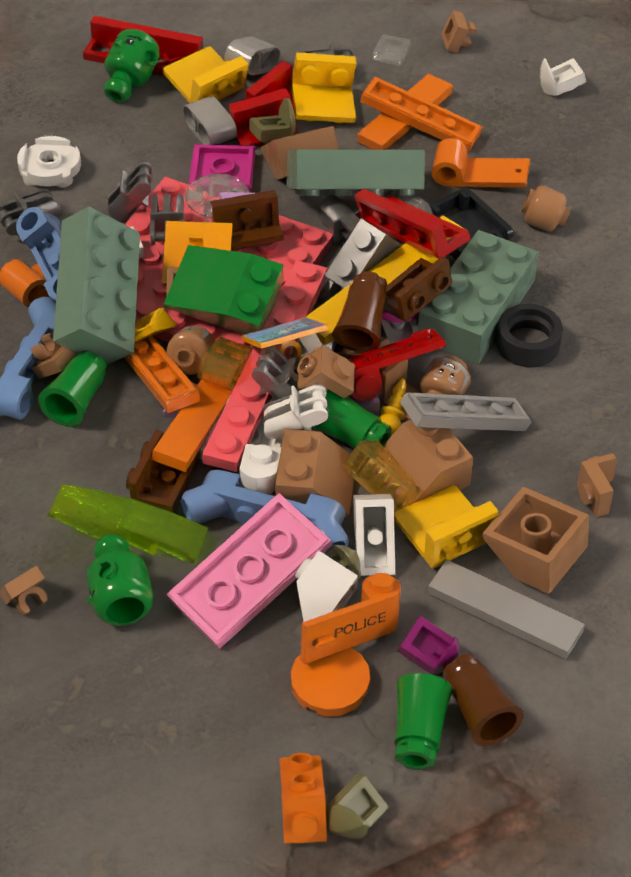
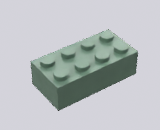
[287,149,425,196]
[53,206,140,365]
[418,230,539,364]

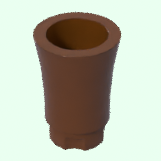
[332,271,387,352]
[443,654,524,746]

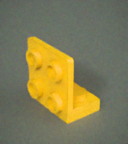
[163,46,248,103]
[291,52,357,123]
[394,485,499,569]

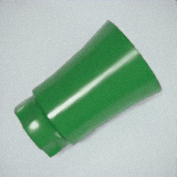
[38,350,107,427]
[311,389,392,457]
[394,673,453,770]

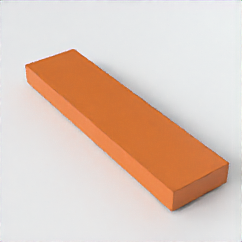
[357,73,453,150]
[360,77,483,153]
[124,336,201,413]
[152,370,237,472]

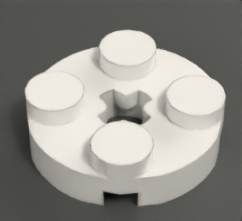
[17,136,81,187]

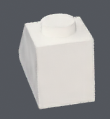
[353,494,395,576]
[295,551,358,622]

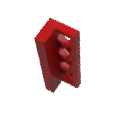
[83,15,204,76]
[354,189,471,259]

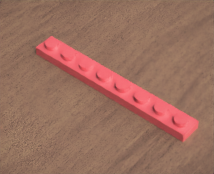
[202,260,328,472]

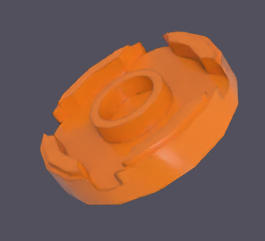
[291,648,370,717]

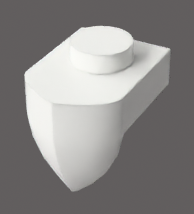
[540,58,587,96]
[240,444,281,495]

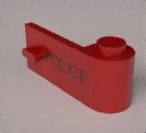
[347,328,446,401]

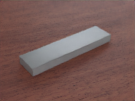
[400,393,532,431]
[428,559,585,660]

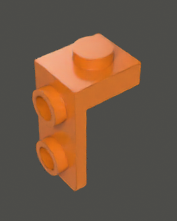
[280,753,327,844]

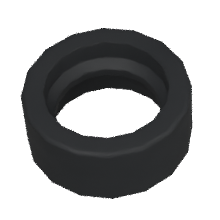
[496,303,563,367]

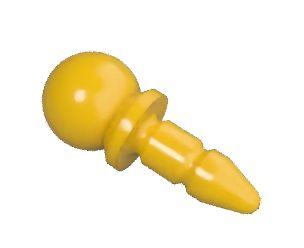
[379,378,406,436]

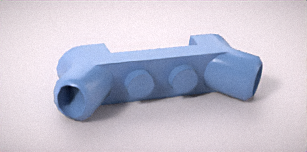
[16,207,62,301]
[0,297,56,420]
[181,470,349,554]

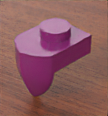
[397,615,459,675]

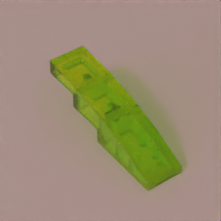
[47,484,208,564]

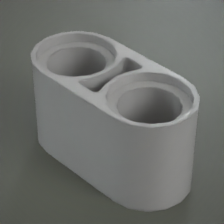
[225,36,280,75]
[183,96,237,145]

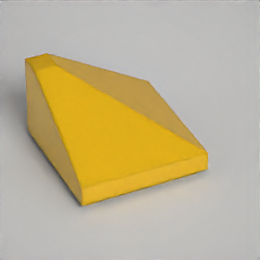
[134,308,176,343]

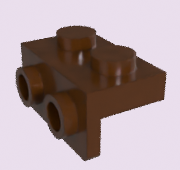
[210,190,284,251]
[383,257,452,322]
[126,430,200,516]

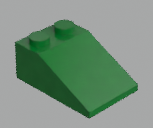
[164,245,284,335]

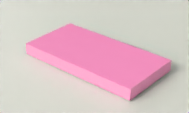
[166,493,332,649]

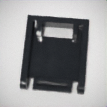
[419,186,513,260]

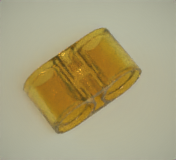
[198,336,253,391]

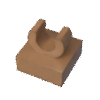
[441,10,478,53]
[31,333,77,379]
[0,565,47,616]

